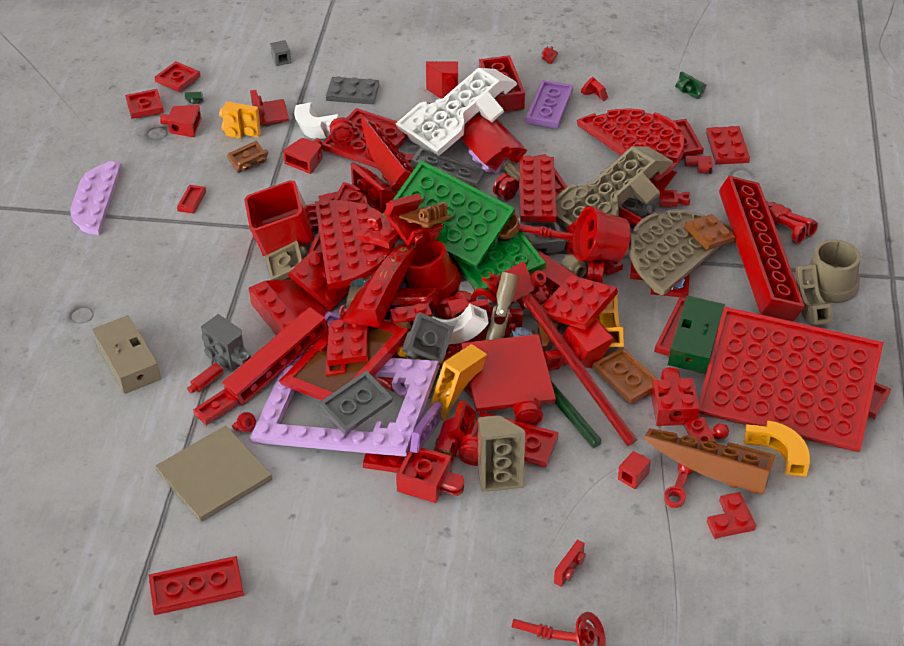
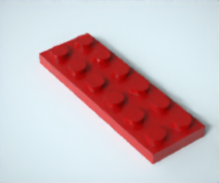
[519,155,556,222]

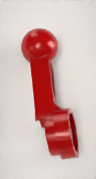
[664,463,694,508]

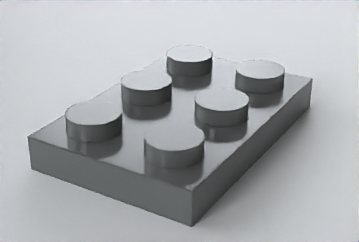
[326,76,379,104]
[318,370,393,435]

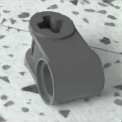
[622,198,655,219]

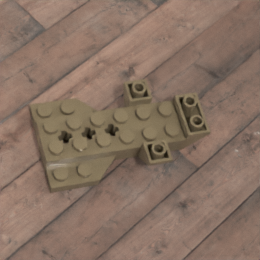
[556,146,673,229]

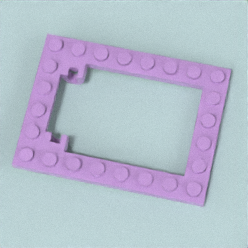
[250,352,440,457]

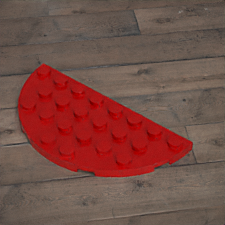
[577,108,684,181]
[315,199,396,290]

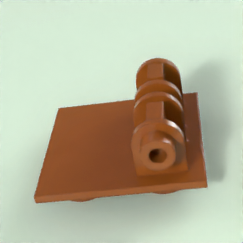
[399,202,452,228]

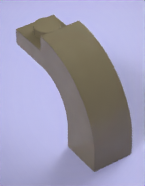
[795,264,833,325]

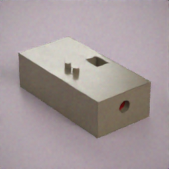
[92,315,161,394]

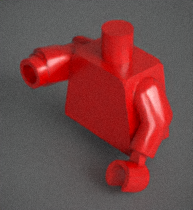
[482,261,546,310]

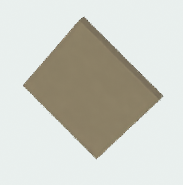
[155,425,272,522]

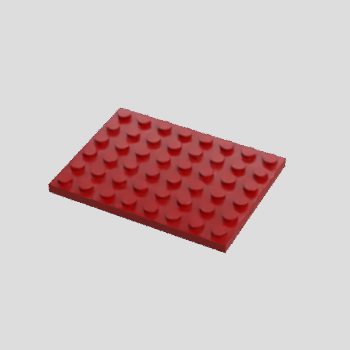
[698,306,884,453]

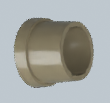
[809,239,861,303]

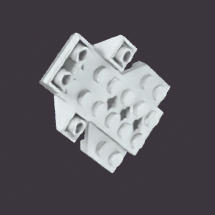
[396,68,517,156]

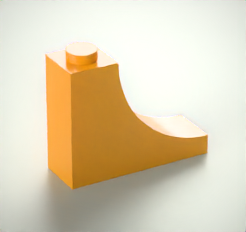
[429,344,487,419]

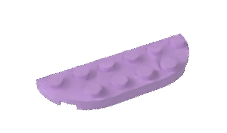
[70,161,122,235]

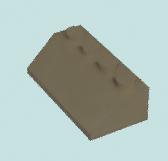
[478,416,525,492]

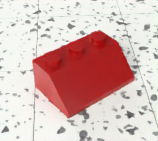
[350,162,397,214]

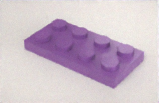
[526,80,574,129]

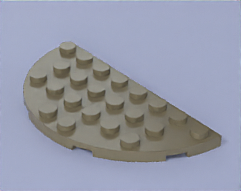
[629,210,733,296]

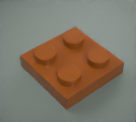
[684,214,735,250]

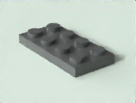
[410,147,485,188]

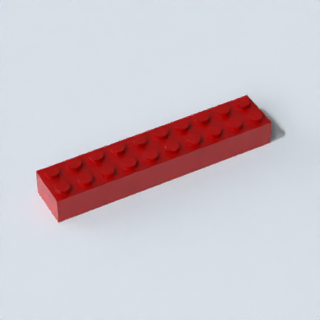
[719,175,805,322]

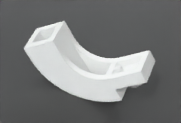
[294,103,339,139]
[432,304,489,345]

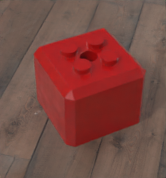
[244,180,315,256]

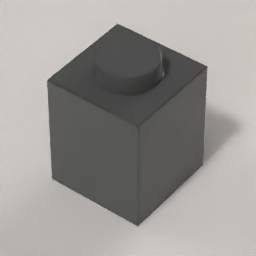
[270,40,291,66]

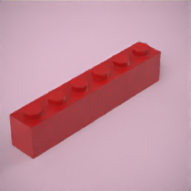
[222,307,329,406]

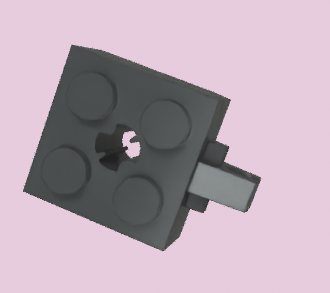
[201,314,251,372]

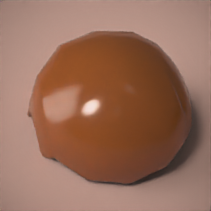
[498,213,520,239]

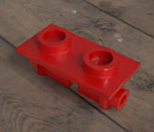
[531,284,551,304]

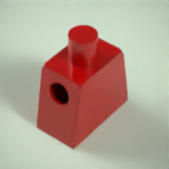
[160,105,202,138]
[283,138,323,174]

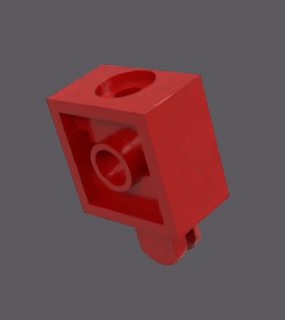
[651,367,700,426]
[396,448,464,503]

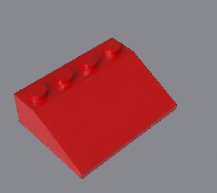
[249,280,328,335]

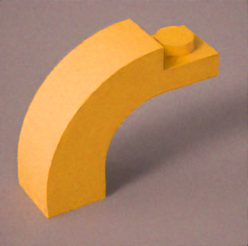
[597,295,624,347]
[744,421,810,477]

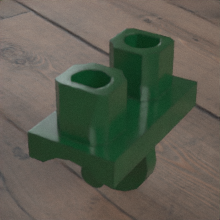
[675,71,707,99]

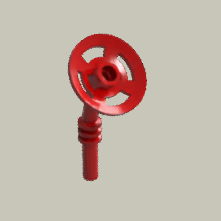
[519,221,576,255]
[511,612,606,646]

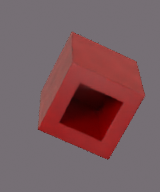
[618,451,651,489]

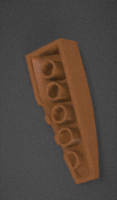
[644,428,775,494]

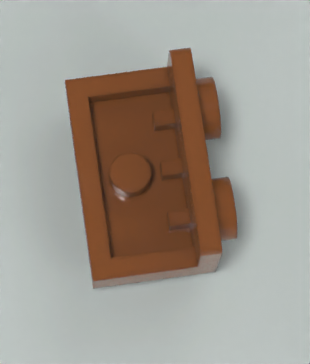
[227,140,268,173]

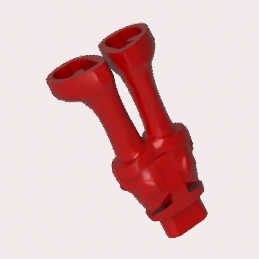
[766,201,818,244]

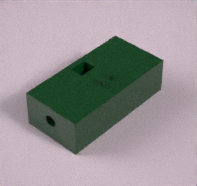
[668,296,725,374]

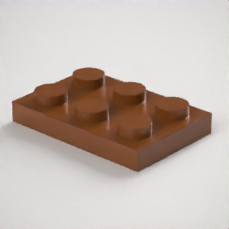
[592,347,659,405]

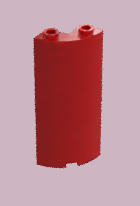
[460,111,527,171]

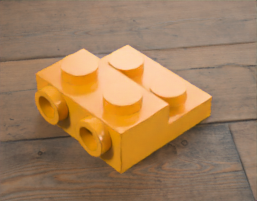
[219,101,261,139]

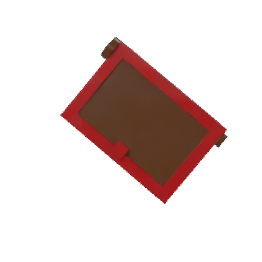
[279,309,412,401]

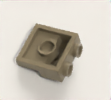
[265,241,308,280]

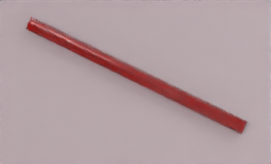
[522,293,638,446]

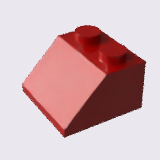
[426,61,459,99]
[562,318,614,369]

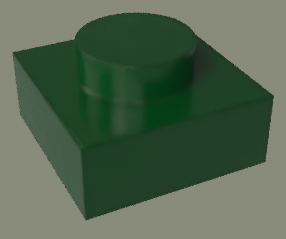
[185,92,204,104]

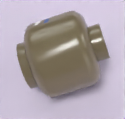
[561,254,587,278]

